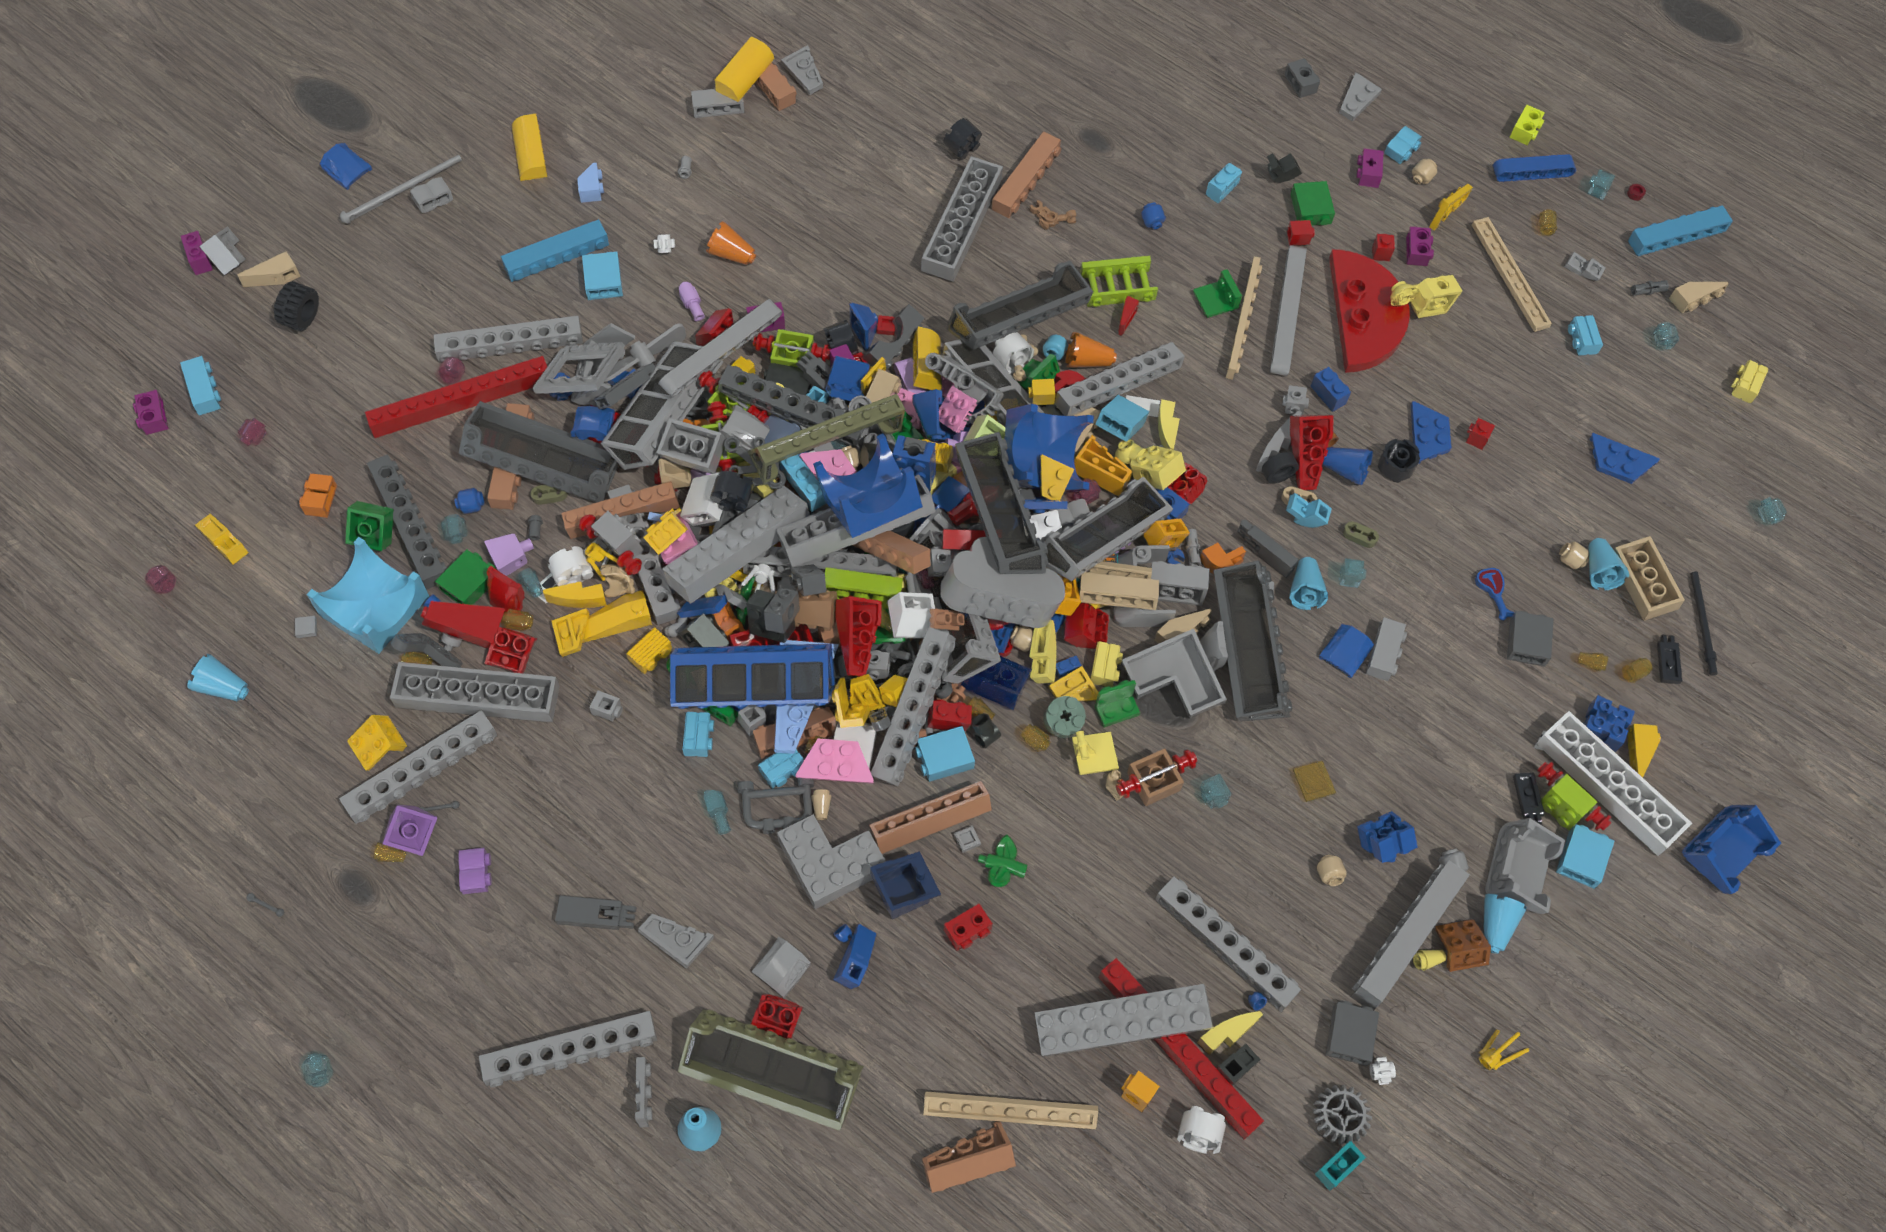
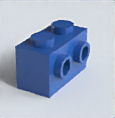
[1310,367,1351,412]

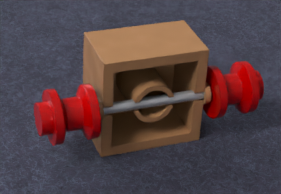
[1116,749,1197,806]

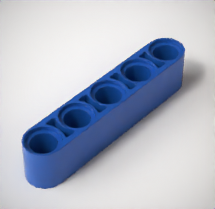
[1493,154,1576,182]

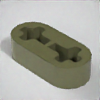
[531,485,568,505]
[1343,521,1379,548]

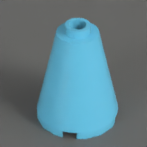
[1588,538,1629,590]
[1289,557,1328,610]
[187,654,249,701]
[1483,894,1527,954]
[678,1106,721,1151]

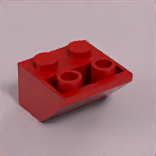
[695,308,734,347]
[1064,602,1109,649]

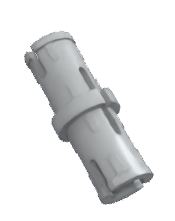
[1185,529,1201,567]

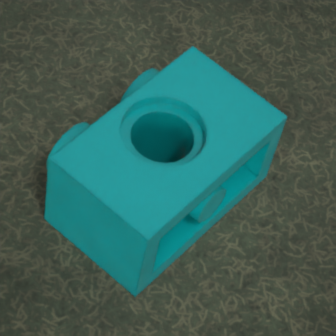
[1315,1141,1366,1191]

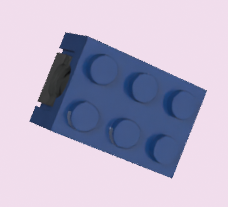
[892,435,936,491]

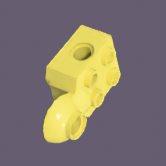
[1390,275,1462,318]
[1114,440,1186,490]

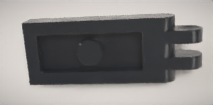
[1657,634,1683,684]
[1513,772,1544,825]

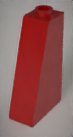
[420,601,505,649]

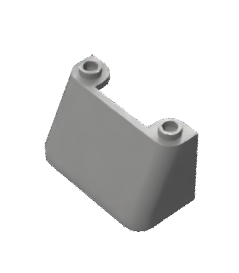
[1485,818,1565,914]

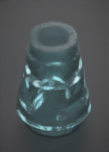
[518,568,543,597]

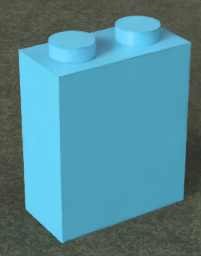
[582,252,623,300]
[1095,394,1150,442]
[914,726,975,782]
[1556,824,1615,889]

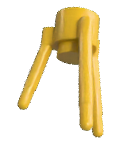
[585,542,626,581]
[1478,1029,1529,1070]

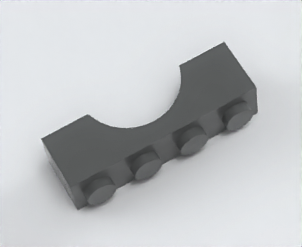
[863,304,925,370]

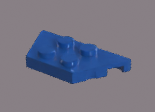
[1410,401,1451,464]
[1590,433,1660,484]
[994,499,1067,513]

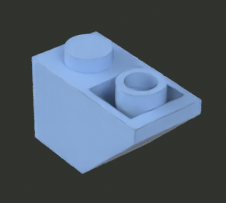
[577,163,604,203]

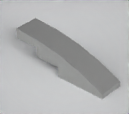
[1256,411,1302,473]

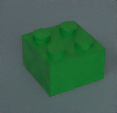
[345,501,394,551]

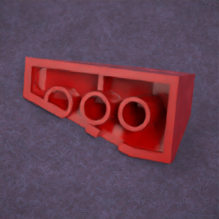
[1290,415,1333,490]
[836,596,882,677]

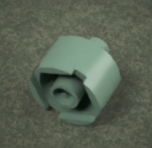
[1043,696,1086,738]

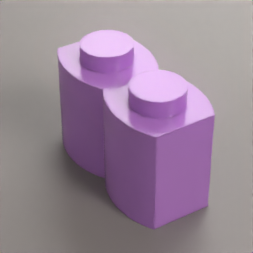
[459,848,492,894]

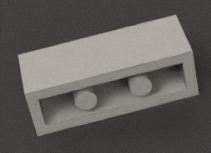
[691,89,744,118]
[1366,617,1407,681]

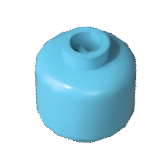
[1043,334,1068,361]

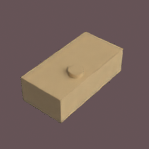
[1614,536,1685,621]

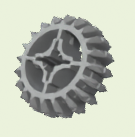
[1313,1085,1372,1145]

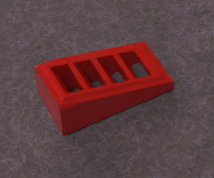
[1118,296,1139,336]

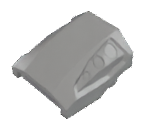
[719,405,770,452]
[1200,621,1228,672]
[752,937,811,999]

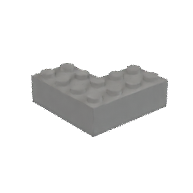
[1122,629,1227,718]
[777,814,886,909]

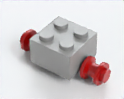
[579,511,643,575]

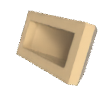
[658,459,692,488]

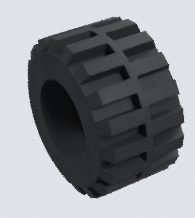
[274,281,319,331]

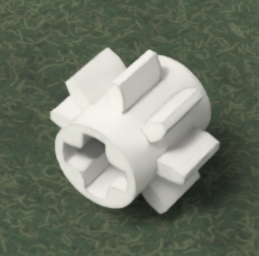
[653,234,675,253]
[1370,1057,1396,1085]

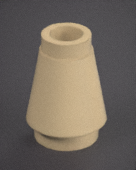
[811,790,831,820]

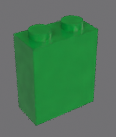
[1290,181,1335,226]
[435,549,497,605]

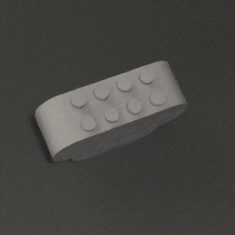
[941,537,1065,628]

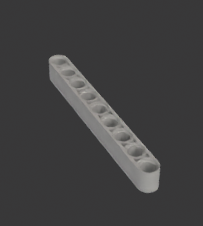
[1270,245,1307,376]
[659,299,782,397]

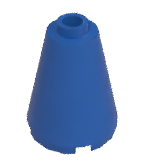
[1322,447,1373,485]

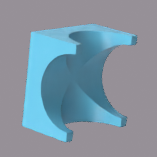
[306,537,429,654]

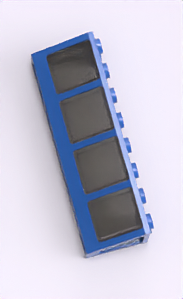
[670,644,835,709]

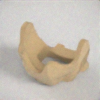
[601,564,635,597]

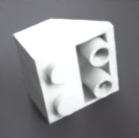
[888,592,935,638]

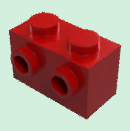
[927,699,972,732]
[944,904,993,951]

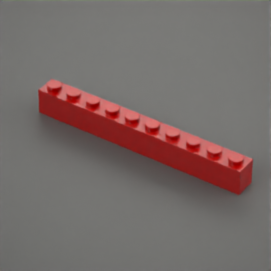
[365,356,547,438]
[1098,958,1264,1140]

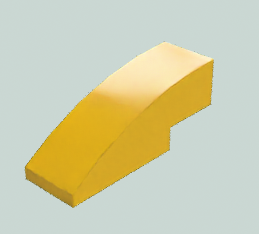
[195,514,249,565]
[543,581,607,608]

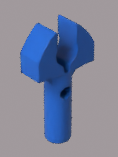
[1167,548,1185,564]

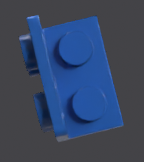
[825,356,870,401]

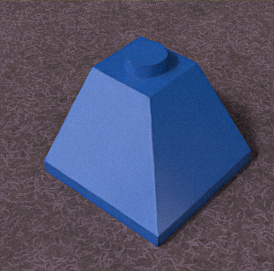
[849,303,878,351]

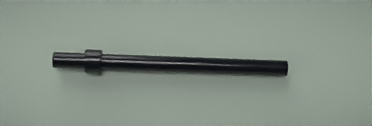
[1690,571,1718,676]

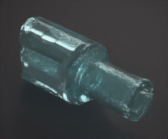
[703,790,731,835]

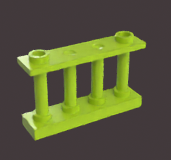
[1080,256,1158,307]

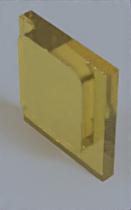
[1293,761,1336,802]

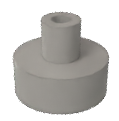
[441,633,462,651]

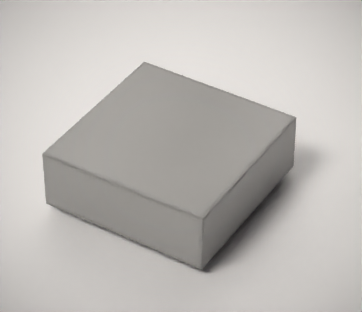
[295,616,317,638]
[954,825,981,853]

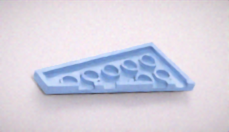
[774,640,839,754]

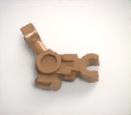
[1030,200,1076,230]

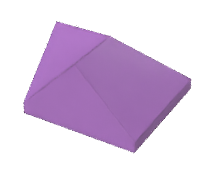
[382,805,437,856]

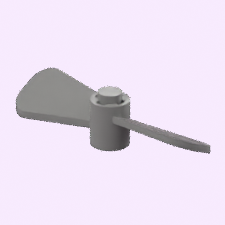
[604,323,686,382]

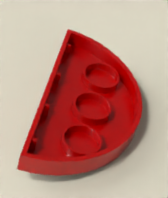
[1329,249,1410,373]

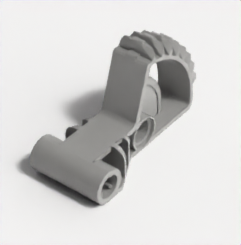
[925,353,1003,425]

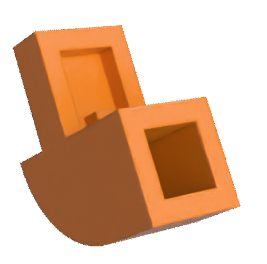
[1200,543,1246,574]
[711,602,745,641]

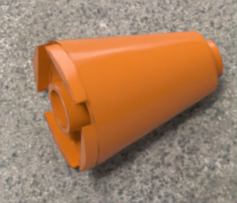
[706,221,756,265]
[1065,332,1117,368]

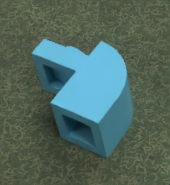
[1286,493,1332,528]

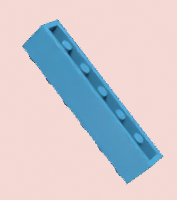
[1628,205,1733,256]
[501,219,609,282]

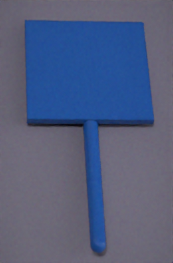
[915,476,970,532]

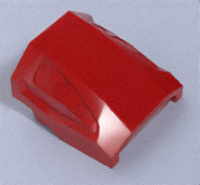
[1168,462,1207,504]
[487,566,525,614]
[484,627,537,674]
[751,994,803,1039]

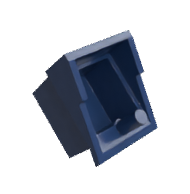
[870,851,941,920]

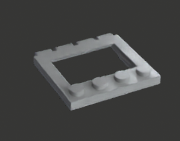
[533,342,625,394]

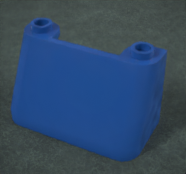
[912,389,985,441]
[1682,805,1781,894]

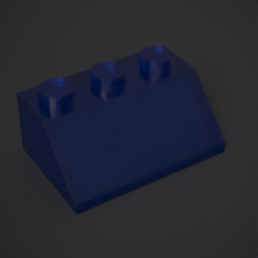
[960,656,1032,710]

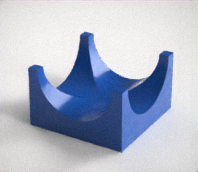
[1002,404,1094,494]
[813,434,923,538]

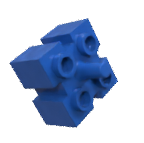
[1583,695,1635,752]
[1357,811,1418,863]

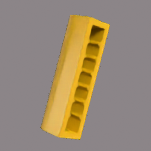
[715,36,774,102]
[512,114,548,181]
[913,326,942,391]

